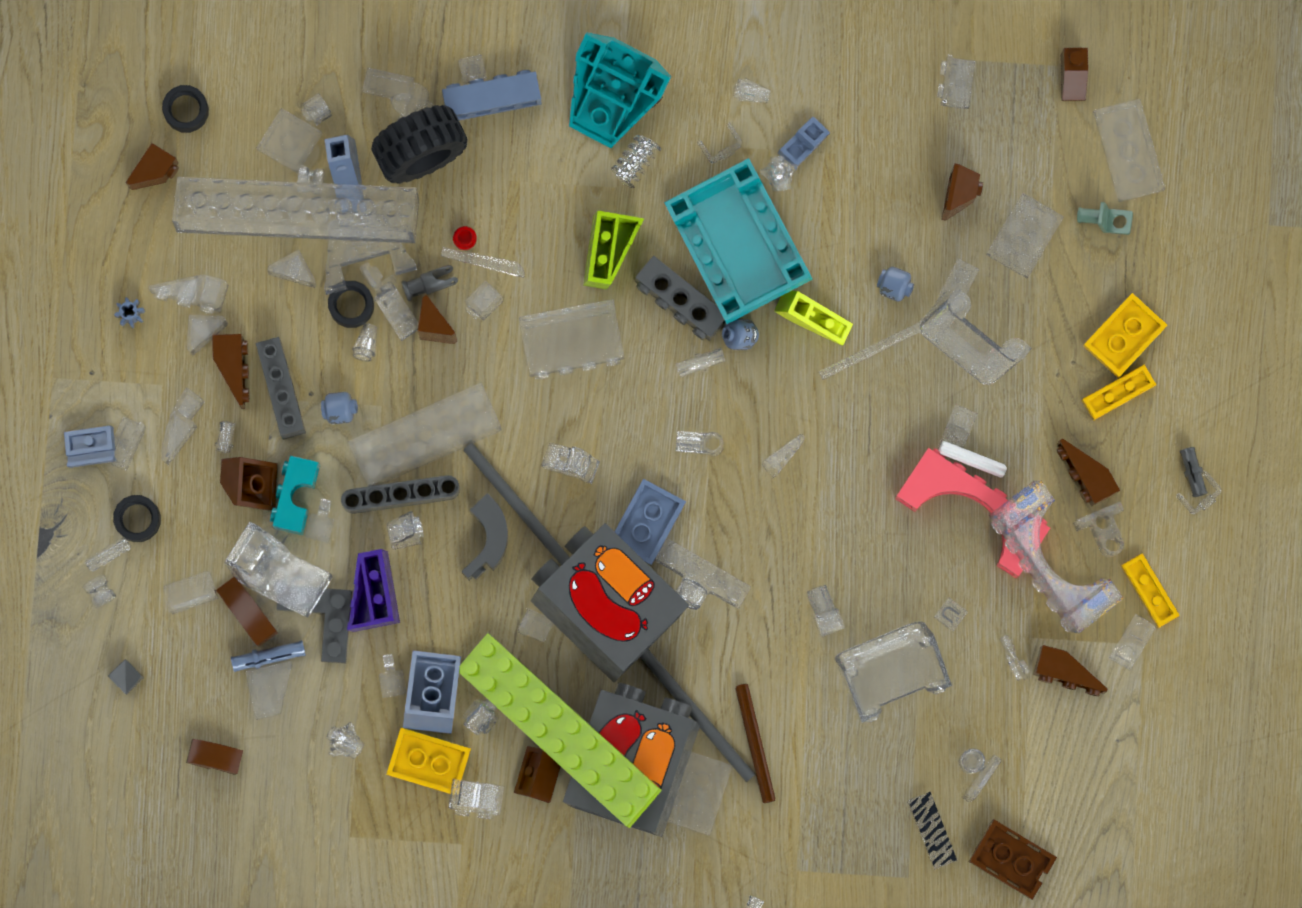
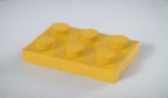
[1083,293,1168,378]
[386,728,471,796]

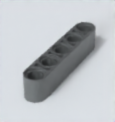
[341,475,460,514]

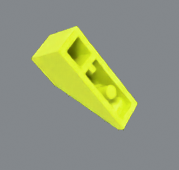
[774,291,853,345]

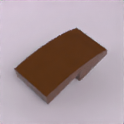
[186,739,243,775]

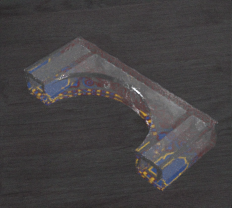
[989,481,1124,634]

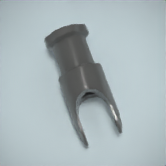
[401,265,458,301]

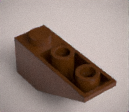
[212,334,250,409]
[1056,439,1120,507]
[1033,645,1108,697]

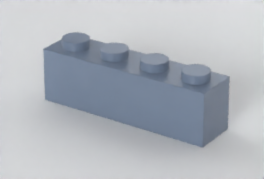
[442,70,542,121]

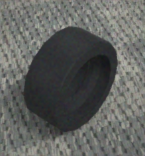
[162,85,209,133]
[328,281,374,328]
[113,495,161,542]

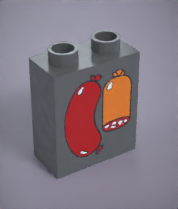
[531,523,689,683]
[563,683,700,837]

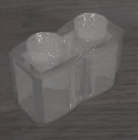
[448,779,504,819]

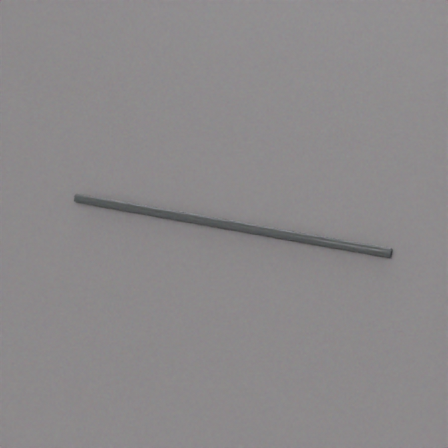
[463,443,756,782]

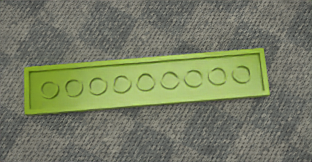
[459,633,662,828]

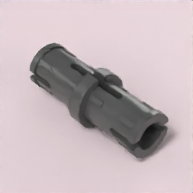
[1180,447,1208,497]

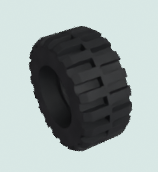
[371,105,468,184]

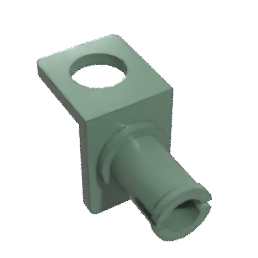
[1077,202,1133,235]

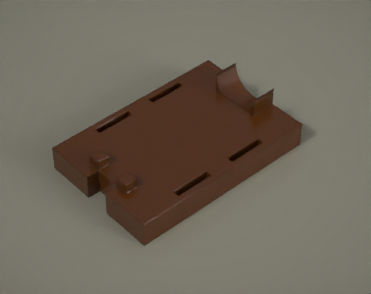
[968,819,1057,900]

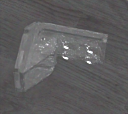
[224,522,333,618]

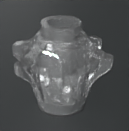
[760,155,798,191]
[326,722,364,759]

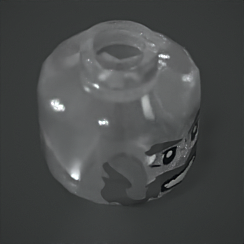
[463,698,499,735]

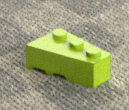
[583,211,645,289]

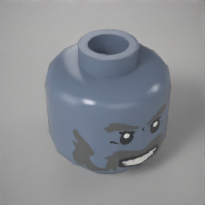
[877,267,914,302]
[722,319,759,350]
[321,392,358,425]

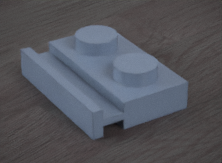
[64,426,116,468]

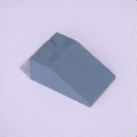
[403,650,461,734]

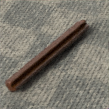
[735,684,776,803]

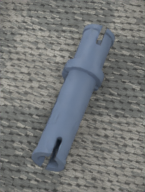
[231,640,306,672]

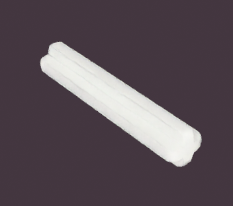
[939,441,1007,478]

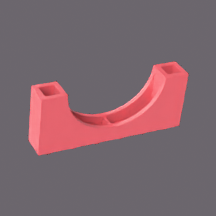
[895,448,1050,579]

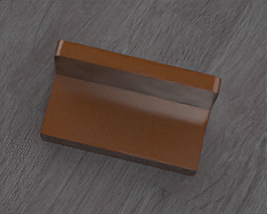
[514,746,561,803]

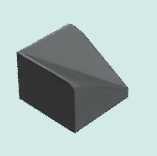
[108,659,144,695]

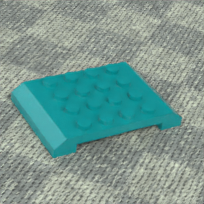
[664,158,813,324]

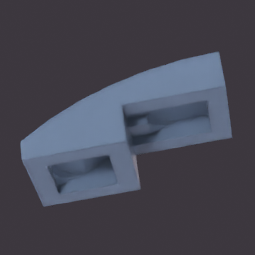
[778,117,830,169]

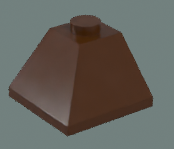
[941,163,983,221]
[220,457,278,511]

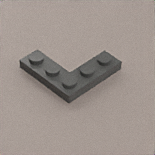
[276,585,352,664]

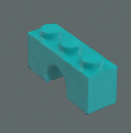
[270,456,320,536]

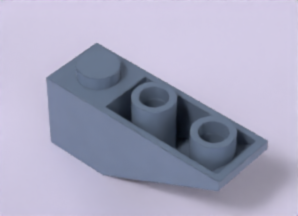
[324,135,366,214]

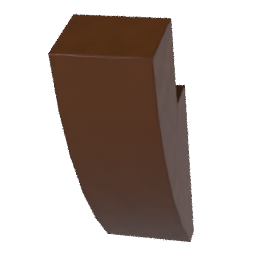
[216,576,278,647]

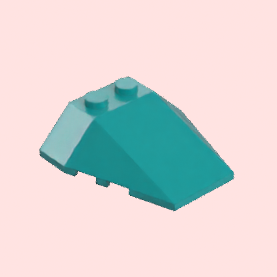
[569,32,672,148]

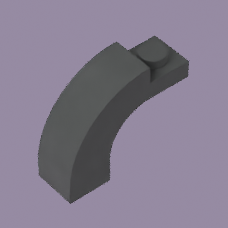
[462,493,508,581]

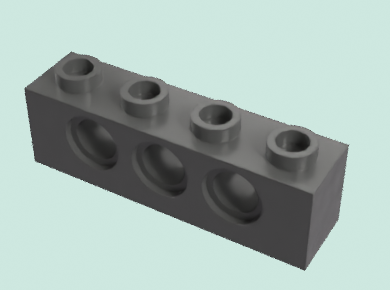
[635,255,725,341]
[256,337,306,440]

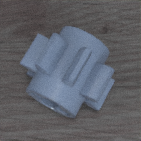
[114,297,145,328]

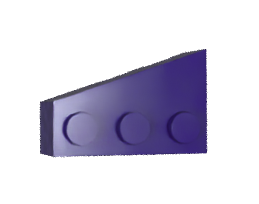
[347,549,400,632]

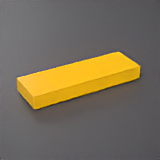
[1081,364,1156,421]
[1121,553,1180,628]

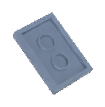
[615,479,686,566]

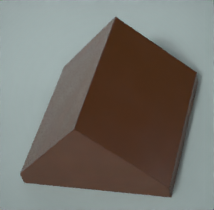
[418,295,457,344]

